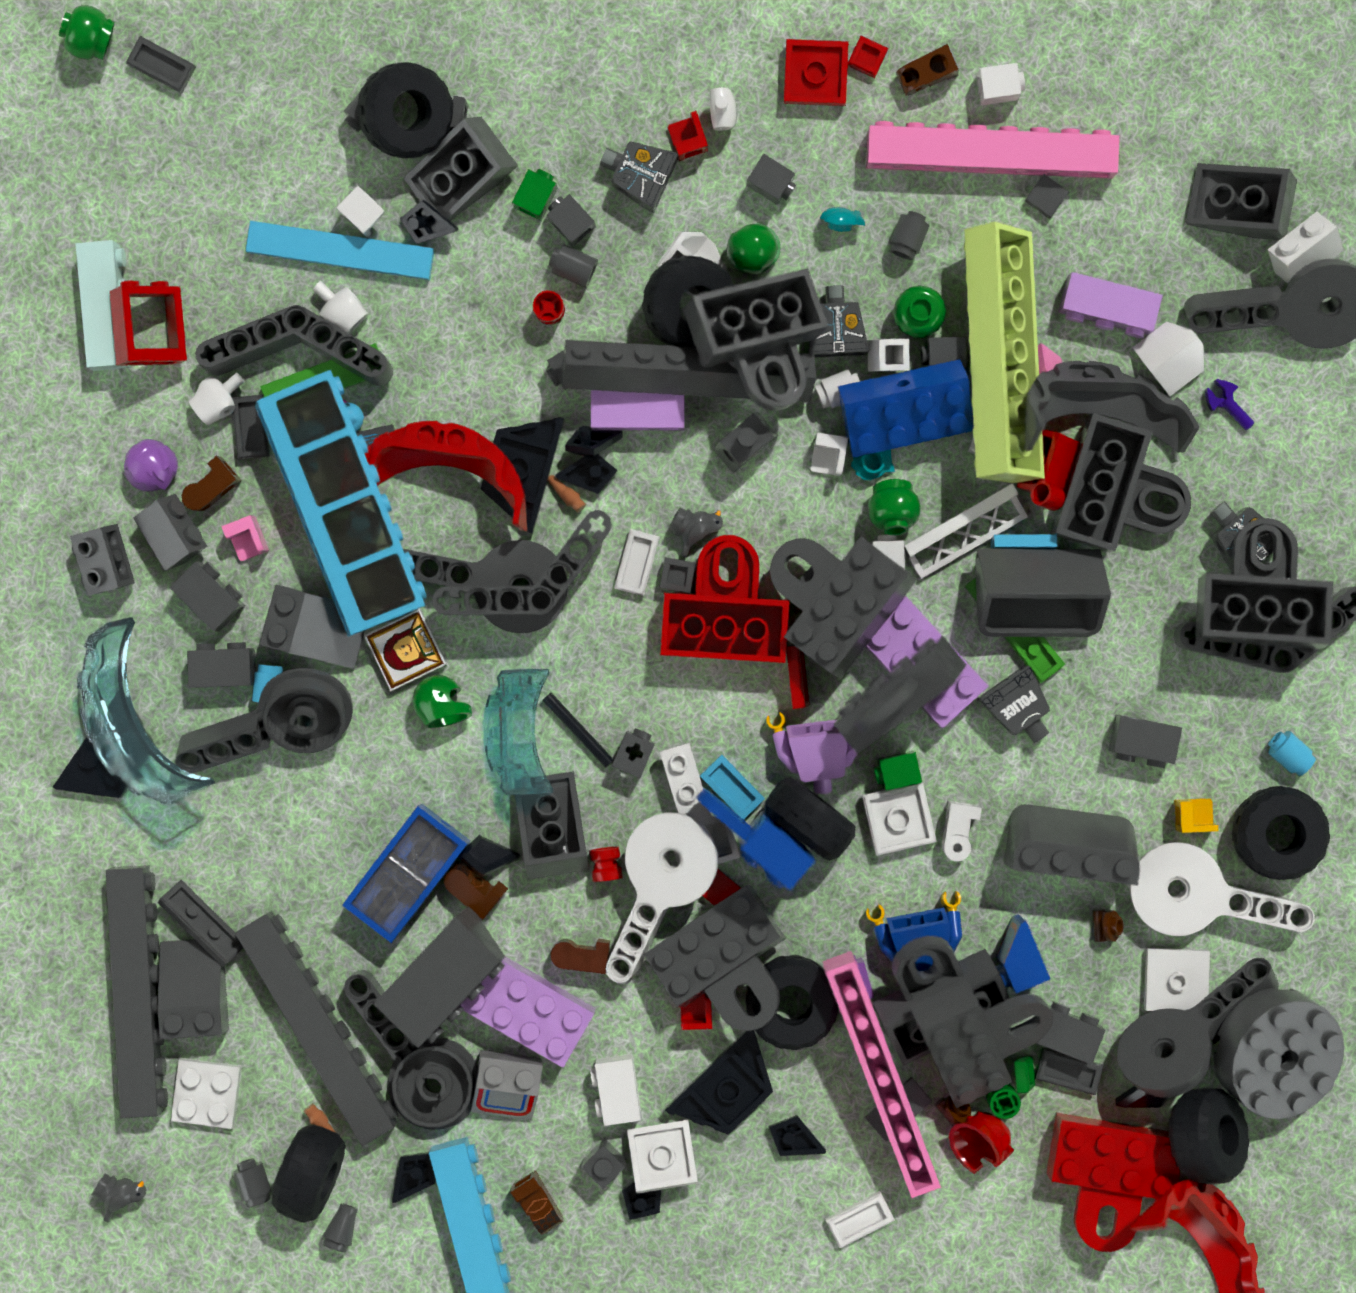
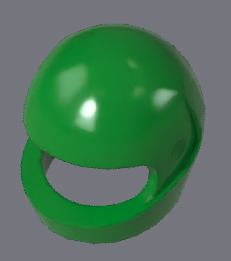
[726,224,781,275]
[412,675,472,728]

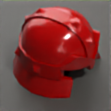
[949,1111,1014,1174]

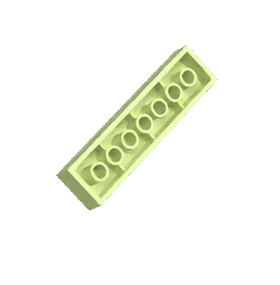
[964,221,1045,484]

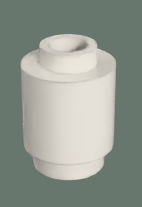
[815,370,860,409]

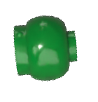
[58,5,115,60]
[893,285,946,338]
[868,479,921,536]

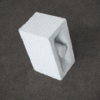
[1267,212,1344,283]
[590,1054,642,1126]

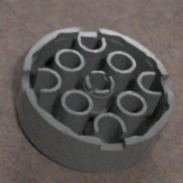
[1213,988,1344,1119]

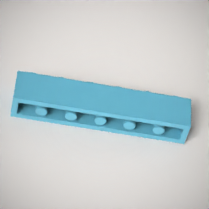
[429,1137,511,1293]

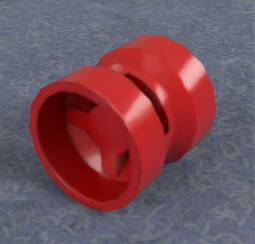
[533,290,565,325]
[589,846,623,882]

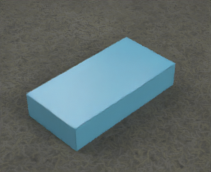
[991,534,1057,549]
[700,754,765,820]

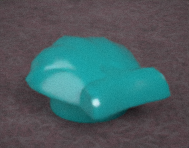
[820,207,865,232]
[851,449,895,480]

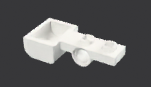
[660,743,740,864]

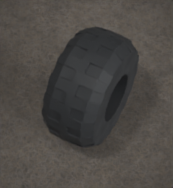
[357,62,453,158]
[642,256,734,347]
[764,777,856,861]
[1232,786,1330,880]
[745,955,839,1050]
[1168,1088,1249,1184]
[271,1124,346,1223]

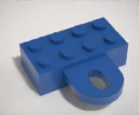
[696,788,815,890]

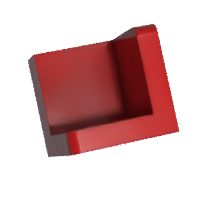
[668,111,708,161]
[681,993,712,1030]

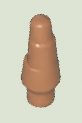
[548,475,586,513]
[304,1104,336,1133]

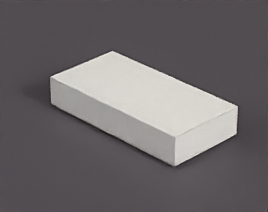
[614,529,660,596]
[826,1191,895,1248]

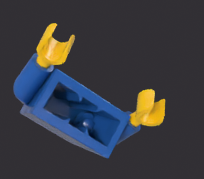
[866,891,962,971]

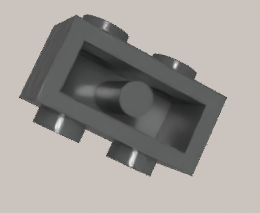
[70,524,135,596]

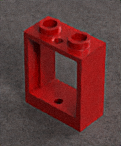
[109,281,187,366]

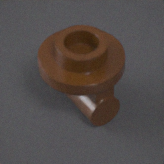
[1093,910,1124,942]
[935,1095,971,1126]

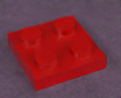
[784,39,849,106]

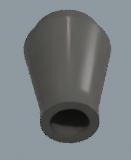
[322,1203,358,1252]

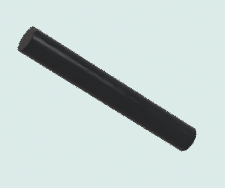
[542,692,614,768]

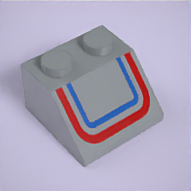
[471,1050,543,1120]

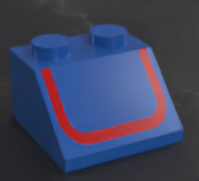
[995,914,1051,994]

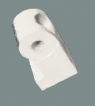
[942,801,982,861]

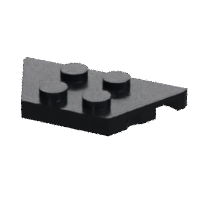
[480,417,565,534]
[53,690,156,798]
[665,1030,773,1135]

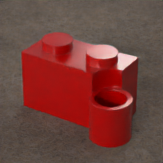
[1017,430,1080,511]

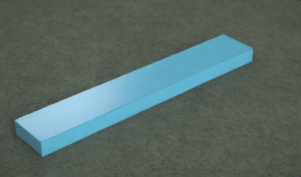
[246,221,435,280]

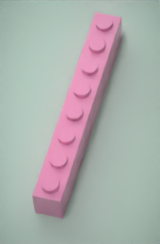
[866,121,1120,179]
[822,951,941,1198]

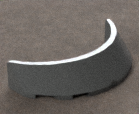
[1025,361,1199,453]

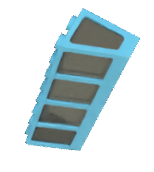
[255,370,427,637]

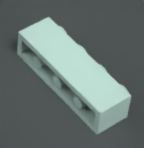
[75,240,131,371]

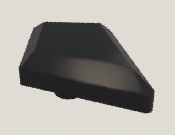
[400,200,459,244]
[565,426,623,457]
[555,454,618,494]
[458,835,520,877]
[1115,1086,1169,1108]
[769,1115,826,1156]
[392,1152,436,1203]
[622,1181,661,1220]

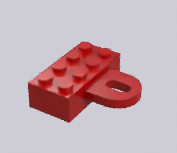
[660,535,789,663]
[1046,1113,1180,1252]

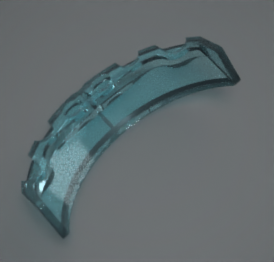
[77,617,215,804]

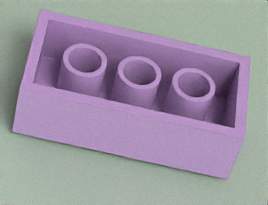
[866,596,989,728]
[461,956,596,1068]

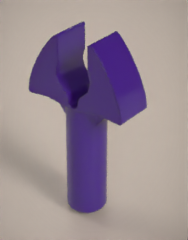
[1205,379,1254,430]

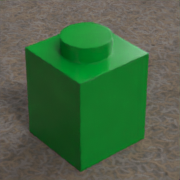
[512,169,558,222]
[873,751,922,790]

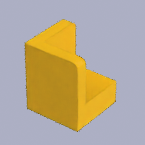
[1174,798,1219,833]

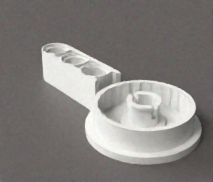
[606,812,718,983]
[1130,842,1315,936]

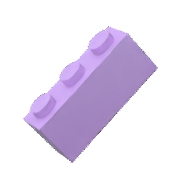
[1058,272,1163,338]
[591,390,685,430]

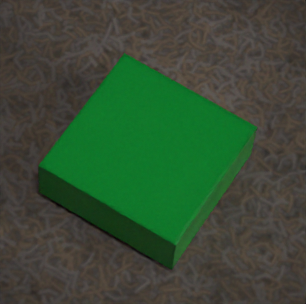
[1014,1056,1036,1093]

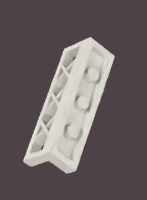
[904,483,1028,579]

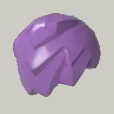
[124,439,178,492]

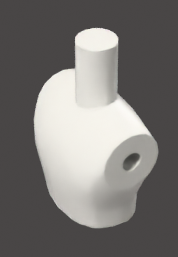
[710,87,737,131]
[313,281,369,334]
[188,373,245,426]

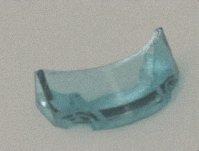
[483,669,553,795]

